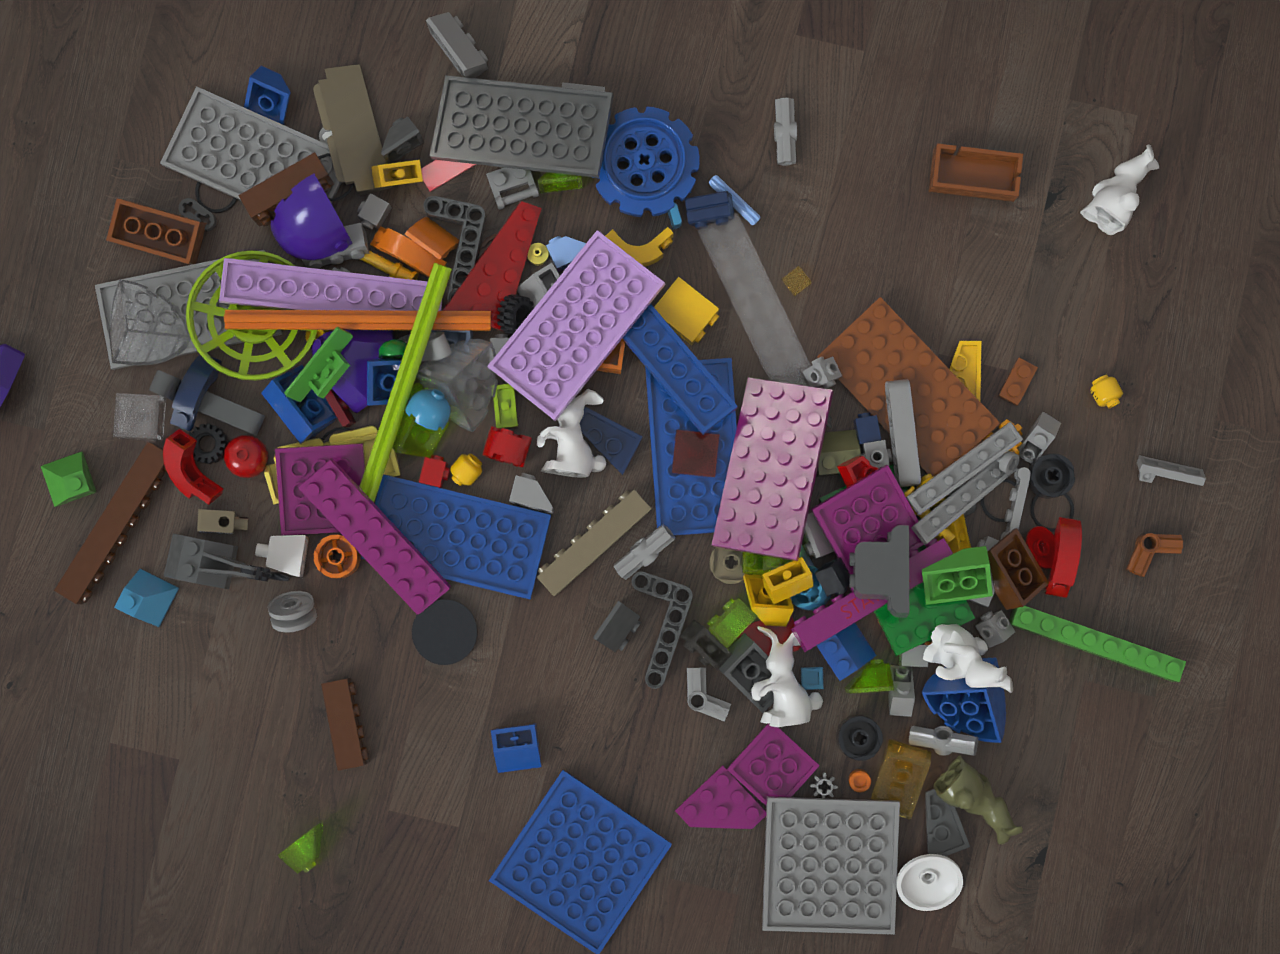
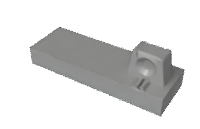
[1137,455,1206,486]

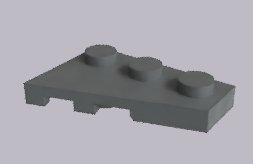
[925,788,970,856]

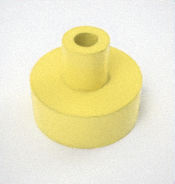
[527,243,549,266]

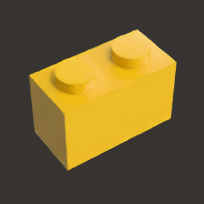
[371,160,423,188]
[762,557,813,604]

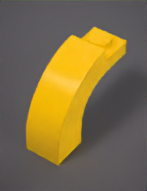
[605,227,674,267]

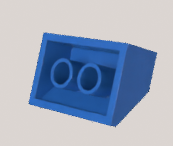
[261,365,338,444]
[817,623,877,681]

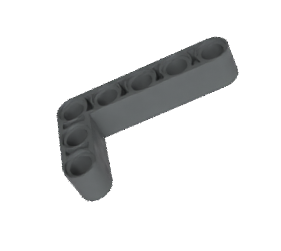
[423,196,486,303]
[149,370,265,436]
[631,572,693,689]

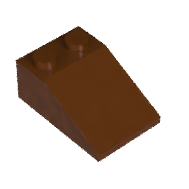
[987,528,1049,610]

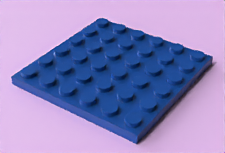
[489,770,672,954]

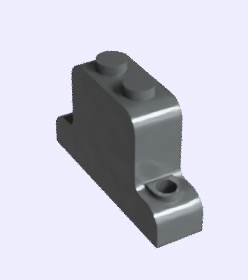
[849,525,909,618]

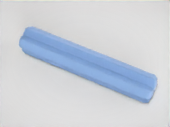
[709,175,760,225]

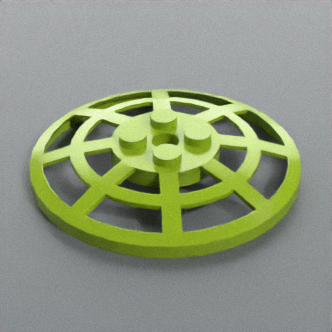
[186,251,318,381]

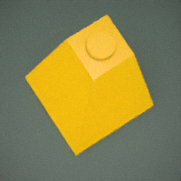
[743,574,794,627]

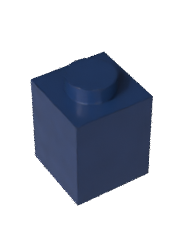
[853,412,881,446]

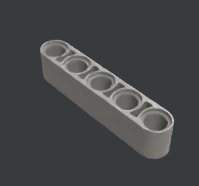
[885,379,921,488]

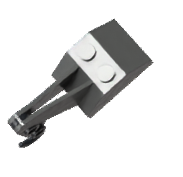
[164,534,290,589]

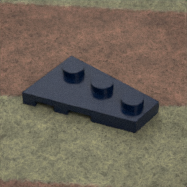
[580,407,643,475]

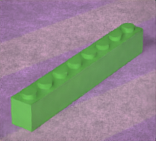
[1009,606,1186,682]

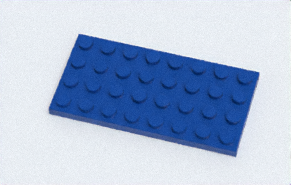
[645,358,737,536]
[361,474,552,600]

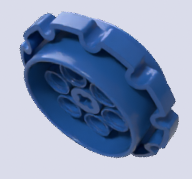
[592,107,699,217]

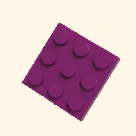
[727,723,820,805]

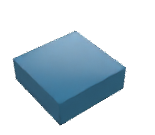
[668,203,682,230]
[800,667,823,690]

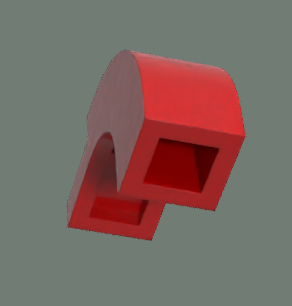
[163,429,224,505]
[1045,517,1082,598]

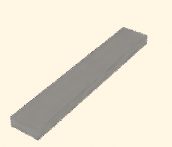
[906,422,1023,515]
[911,460,1018,545]

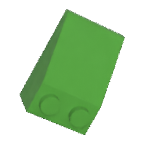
[922,546,993,605]

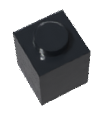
[814,557,850,596]

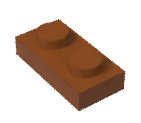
[998,358,1038,406]

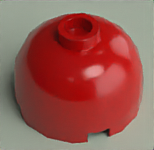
[224,435,269,478]

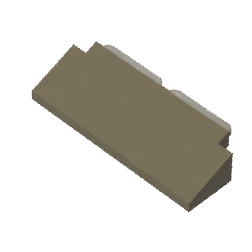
[313,64,393,196]

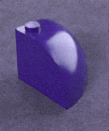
[271,173,353,260]

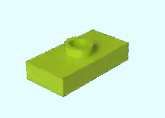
[492,384,518,429]

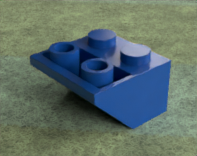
[491,723,542,773]

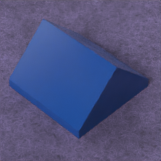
[367,358,409,406]

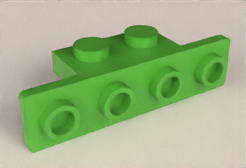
[284,327,353,402]

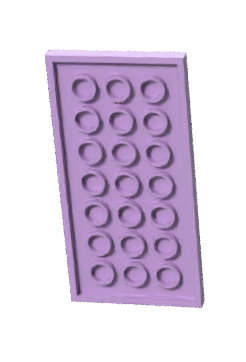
[487,230,666,421]

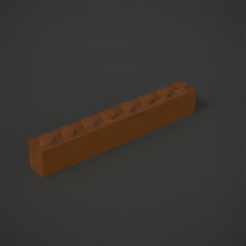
[54,441,167,604]

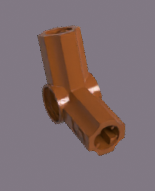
[1126,533,1183,577]

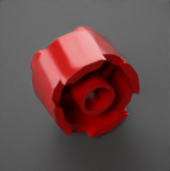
[482,426,532,468]

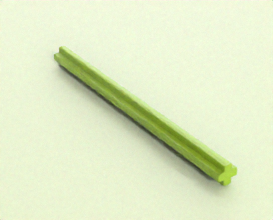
[360,263,452,503]

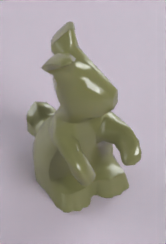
[934,755,1023,845]

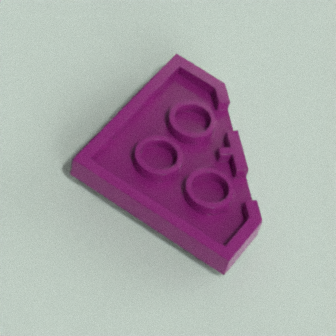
[675,765,766,829]

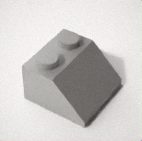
[509,473,555,514]

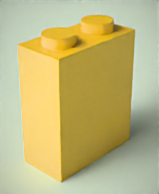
[654,277,719,345]

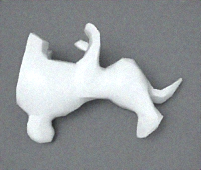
[1080,144,1159,235]
[536,389,606,478]
[923,624,1013,693]
[751,626,823,727]

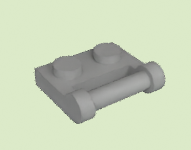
[486,167,539,210]

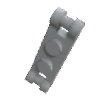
[1000,467,1031,540]

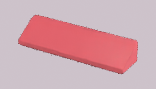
[421,160,476,192]

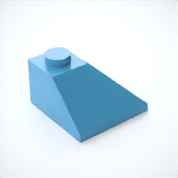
[114,569,179,627]

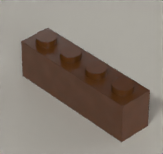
[321,678,369,771]

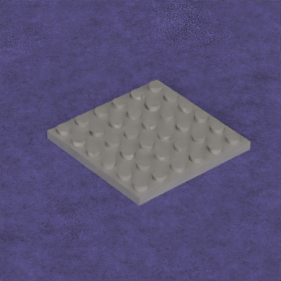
[762,796,900,934]

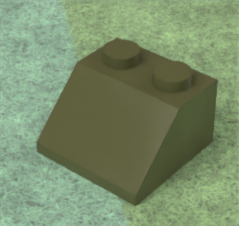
[816,430,861,477]

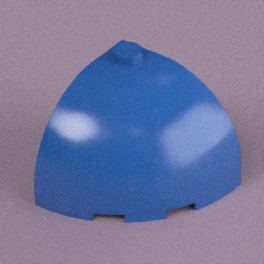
[922,658,1006,743]

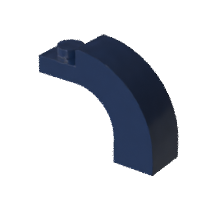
[170,355,222,431]

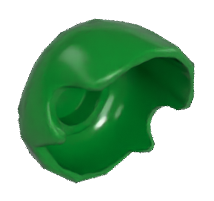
[379,339,407,359]

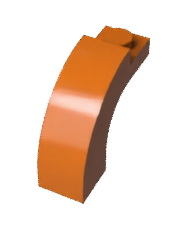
[370,226,447,278]

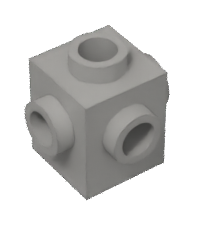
[802,356,842,389]
[861,440,892,469]
[975,610,1015,648]

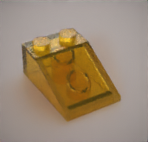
[870,739,931,820]

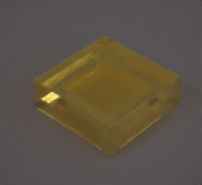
[781,266,812,297]

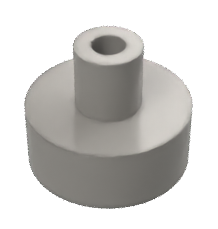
[996,451,1019,474]

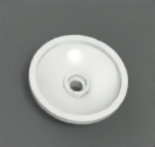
[896,854,963,911]

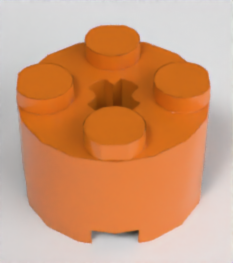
[314,535,361,579]

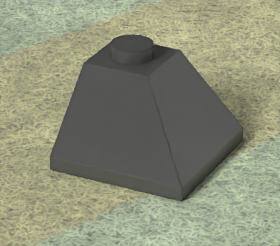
[381,116,424,164]

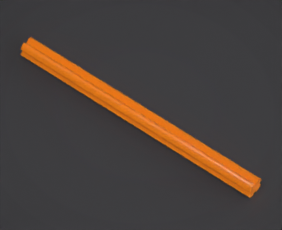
[224,310,491,331]

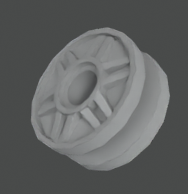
[267,591,317,633]

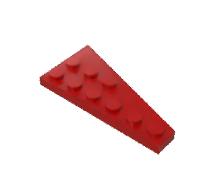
[442,201,541,331]

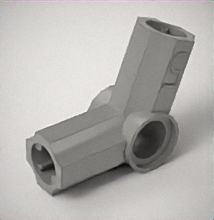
[687,668,731,722]

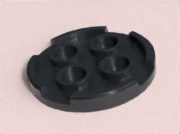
[412,599,478,665]

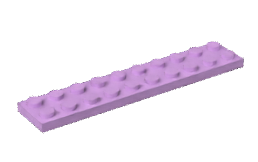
[219,258,442,311]

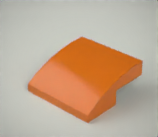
[405,217,460,260]

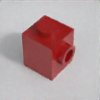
[419,455,450,488]

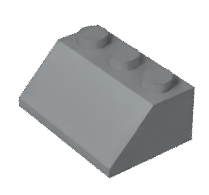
[426,12,488,78]

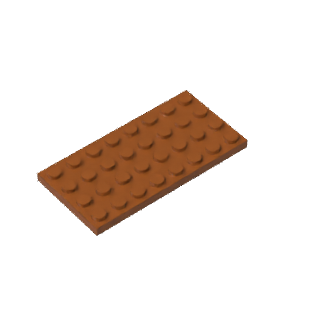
[817,297,1000,477]

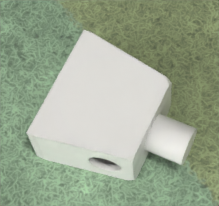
[255,535,309,577]

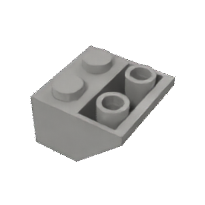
[517,263,560,308]
[803,513,834,560]

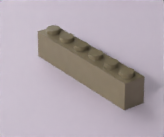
[537,490,652,597]

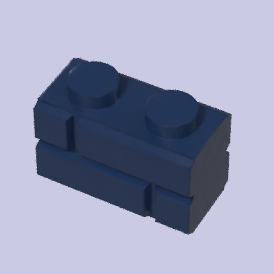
[685,191,735,229]

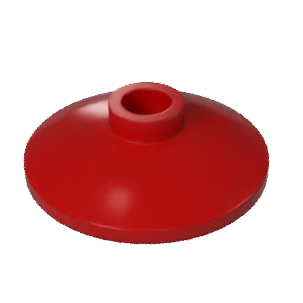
[1026,526,1055,569]

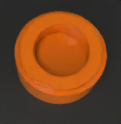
[848,769,871,792]

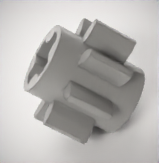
[810,772,838,798]

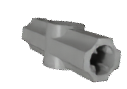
[774,98,797,166]
[614,524,675,580]
[909,726,978,756]

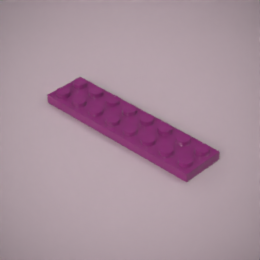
[298,458,451,614]

